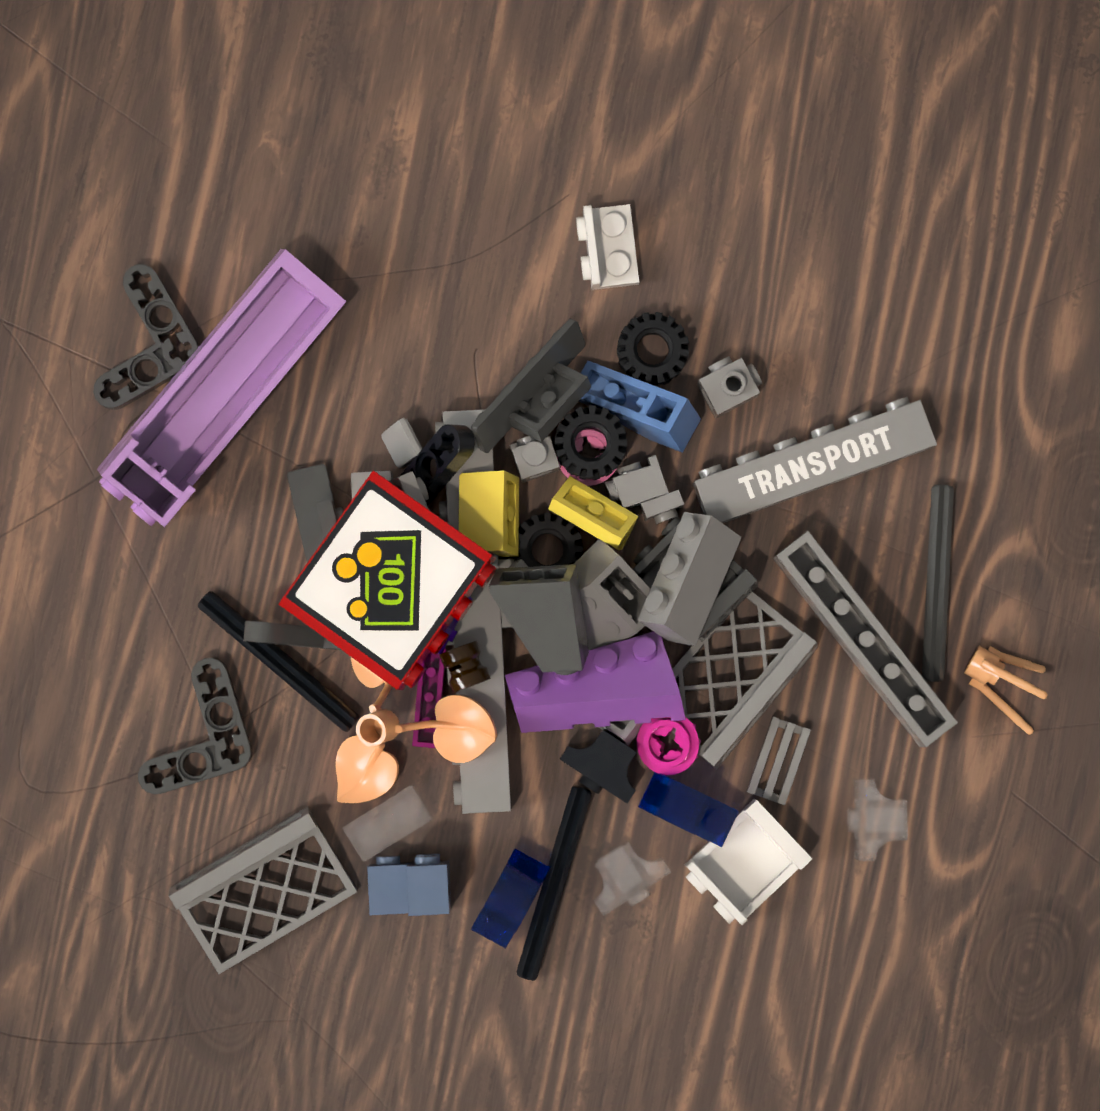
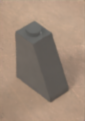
[489,564,589,675]

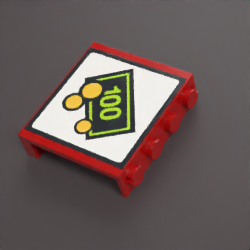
[278,471,497,691]

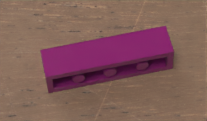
[412,648,446,748]

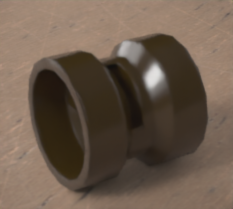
[439,641,491,693]

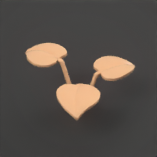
[336,657,497,803]

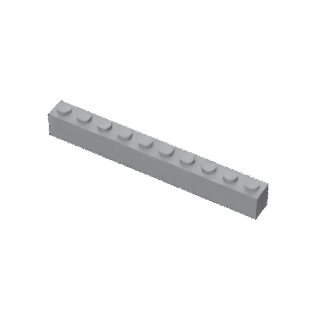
[435,409,511,814]

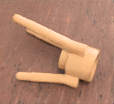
[964,645,1048,735]

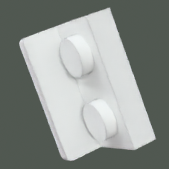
[576,204,639,290]

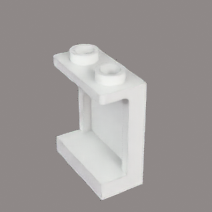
[684,799,812,925]

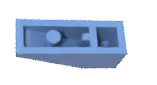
[579,361,701,453]

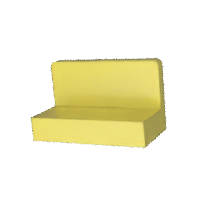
[459,470,519,557]
[548,476,639,550]

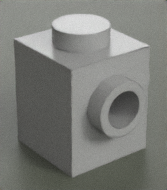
[697,356,762,419]

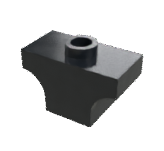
[559,730,637,803]

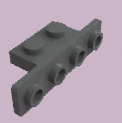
[471,318,591,453]
[287,464,344,563]

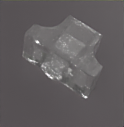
[847,779,908,861]
[594,841,672,916]

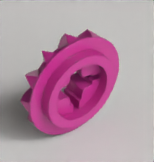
[637,717,701,775]

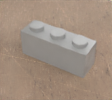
[637,512,742,646]

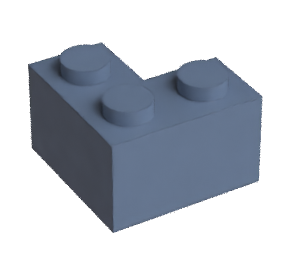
[367,853,451,916]

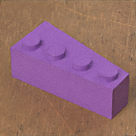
[505,631,686,733]

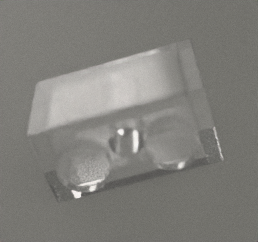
[342,784,434,862]

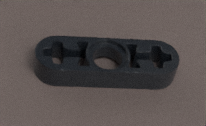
[400,424,475,506]

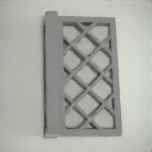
[672,592,818,770]
[168,806,357,974]

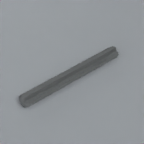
[922,485,954,682]

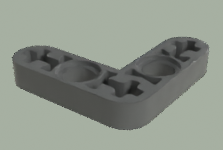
[93,264,199,410]
[243,621,341,650]
[138,658,253,794]

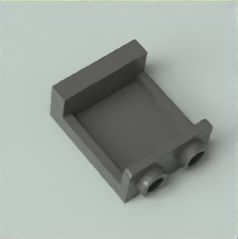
[633,517,758,642]

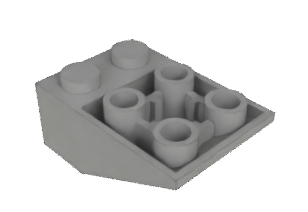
[574,539,651,650]

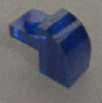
[638,772,739,847]
[471,848,550,949]

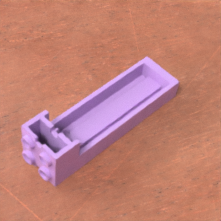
[97,249,347,527]

